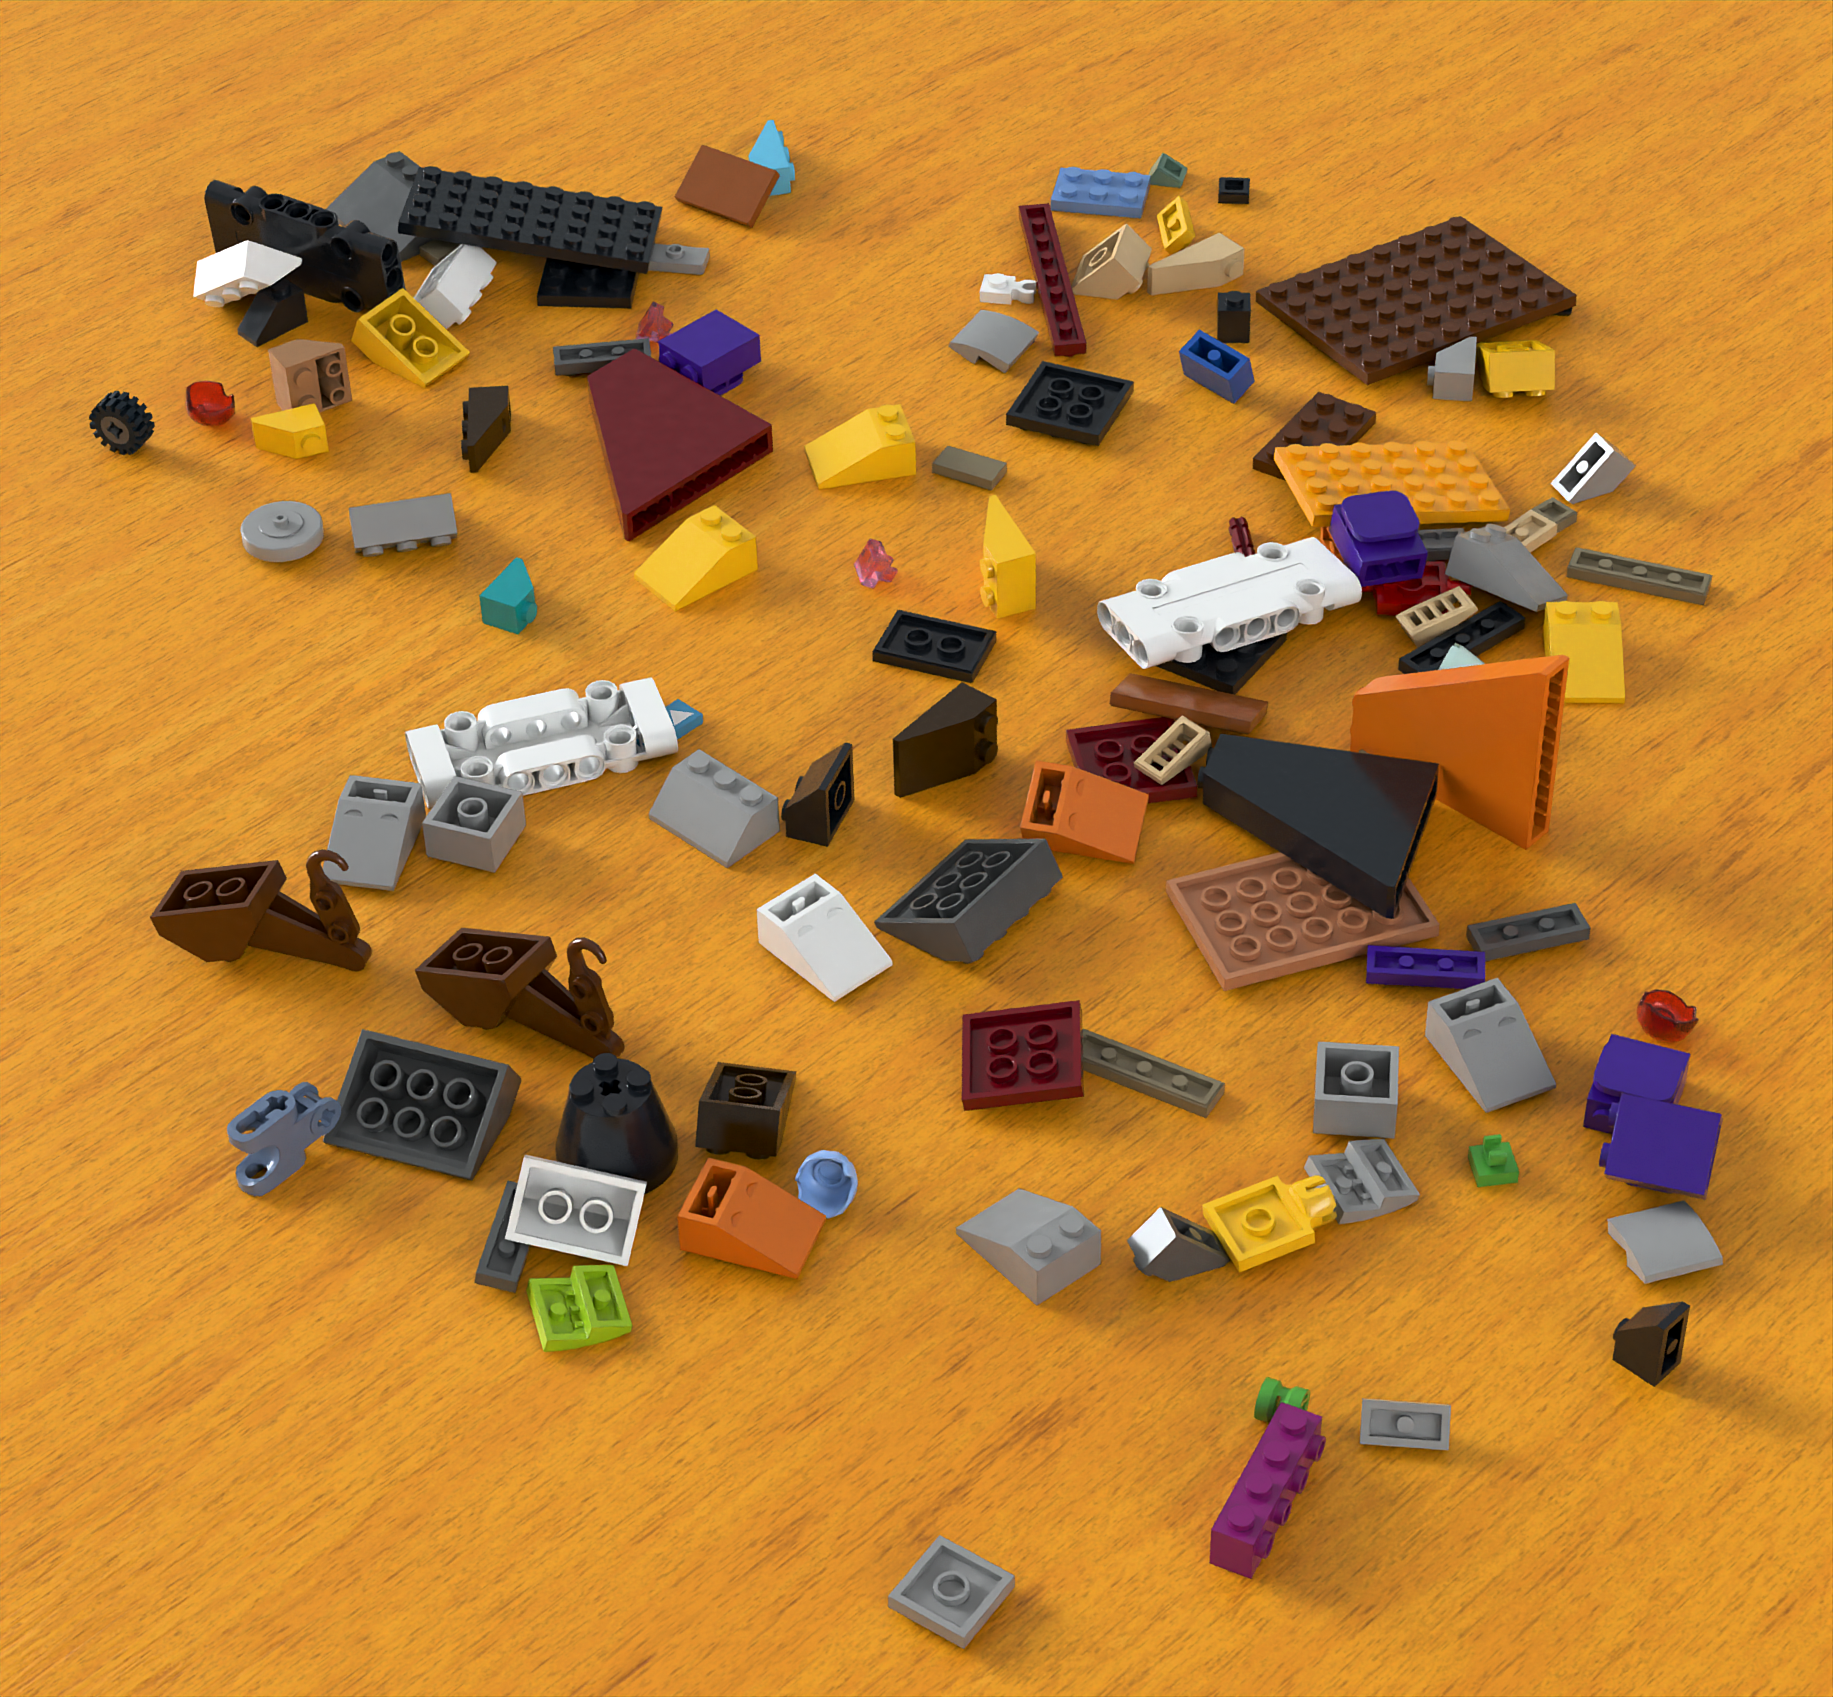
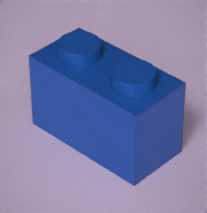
[1179,329,1255,404]

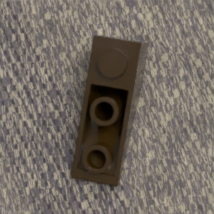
[461,386,511,473]

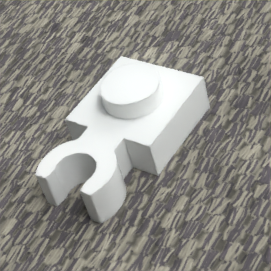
[980,273,1037,305]

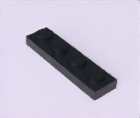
[1398,601,1526,674]

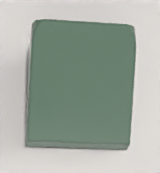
[1149,153,1188,188]

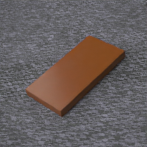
[1109,673,1268,735]

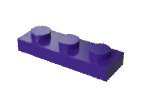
[1366,945,1485,989]

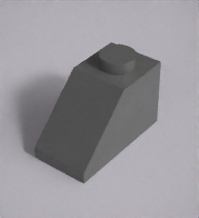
[1127,1207,1230,1282]

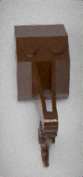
[150,849,372,971]
[415,928,625,1059]

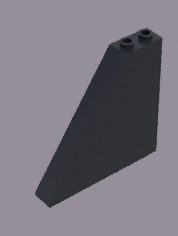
[1197,734,1439,919]

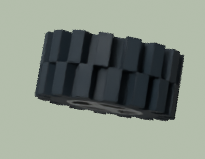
[89,391,155,455]

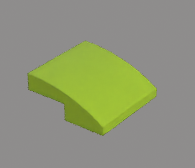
[526,1265,632,1352]

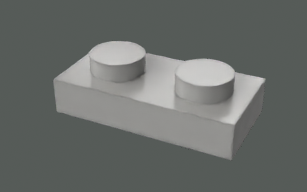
[1360,1398,1451,1450]

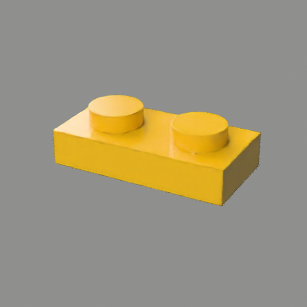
[1157,196,1196,255]

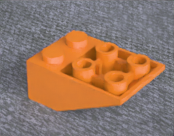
[1020,760,1149,864]
[677,1158,826,1279]

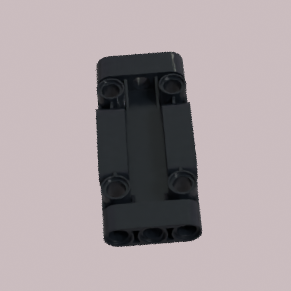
[204,180,406,312]

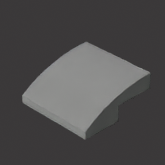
[948,310,1039,373]
[1304,1139,1420,1224]
[1607,1201,1723,1284]

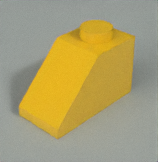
[251,403,329,459]

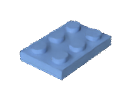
[1051,167,1151,218]

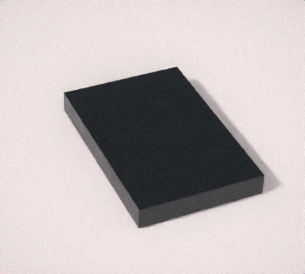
[872,610,997,683]

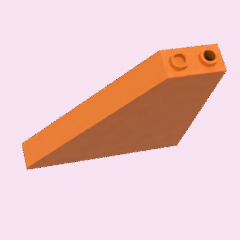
[1350,655,1569,850]

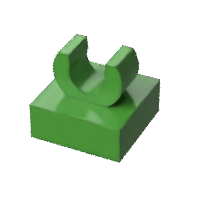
[1468,1134,1519,1187]

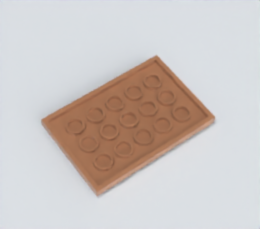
[1166,852,1440,991]

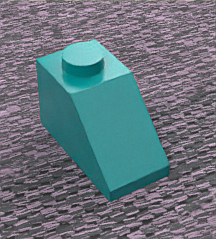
[479,557,537,634]

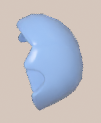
[795,1150,858,1219]

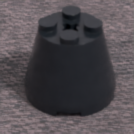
[555,1053,678,1194]

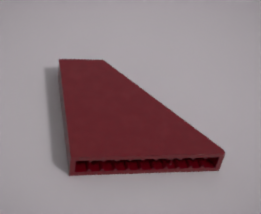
[587,348,773,541]

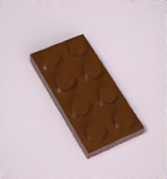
[1253,392,1376,481]

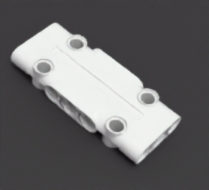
[1097,537,1362,669]
[405,677,678,809]

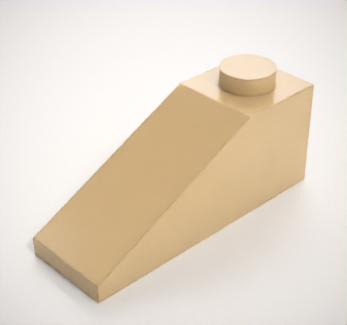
[1147,233,1244,295]

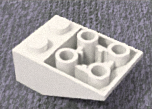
[757,874,893,1002]

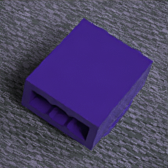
[658,309,761,396]
[1329,491,1428,587]
[1583,1034,1690,1134]
[1599,1093,1723,1200]

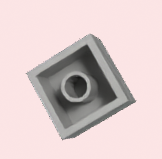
[422,776,526,873]
[1313,1042,1399,1139]

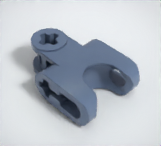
[227,1082,341,1196]

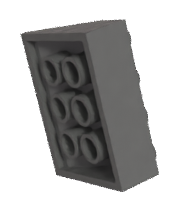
[326,151,435,262]
[874,839,1063,964]
[323,1029,522,1181]

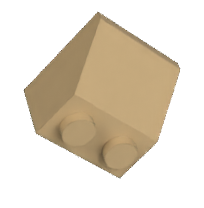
[1071,223,1152,300]

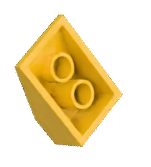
[351,288,470,388]
[1475,340,1555,398]
[804,404,916,490]
[980,495,1036,619]
[634,505,758,611]
[1542,601,1625,703]

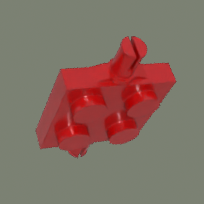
[1361,561,1472,616]

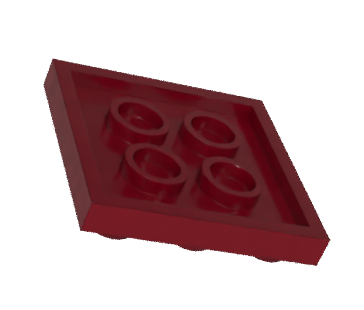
[1066,717,1198,804]
[962,1000,1084,1111]

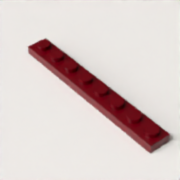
[1019,203,1087,357]

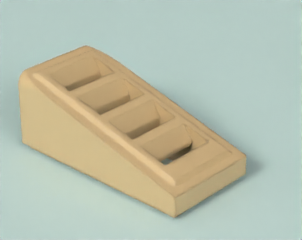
[1395,586,1478,648]
[1134,715,1212,785]

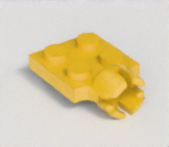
[1203,1175,1337,1273]

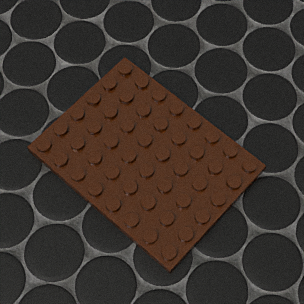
[1256,216,1577,385]

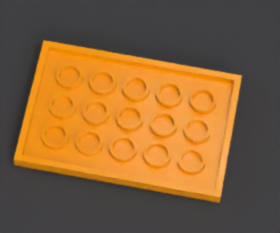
[1274,440,1510,527]

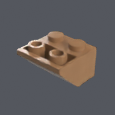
[268,339,352,413]

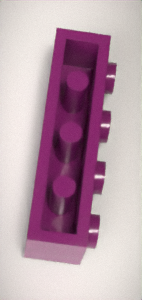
[1209,1402,1326,1579]

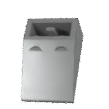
[323,775,426,891]
[1425,978,1556,1113]

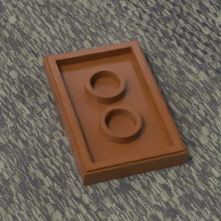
[674,144,780,228]

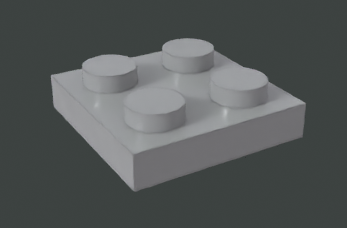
[888,1535,1015,1649]

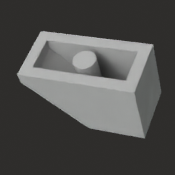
[1427,337,1477,401]
[1551,432,1636,504]

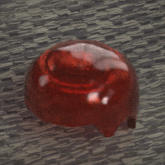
[185,381,235,427]
[1637,989,1699,1044]

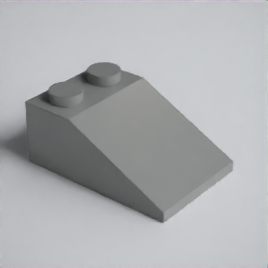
[1445,524,1568,612]
[956,1188,1101,1305]

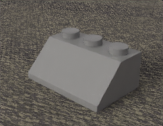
[349,493,458,557]
[649,749,780,868]

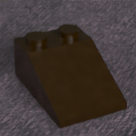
[893,682,998,798]
[695,1062,796,1159]

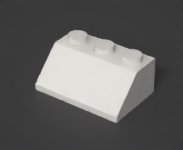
[193,240,302,307]
[413,244,497,329]
[505,1155,647,1266]

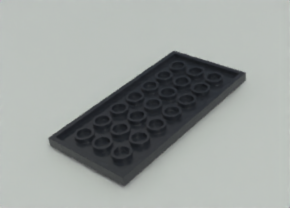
[398,166,663,274]

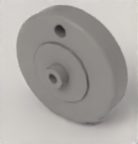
[240,501,324,562]

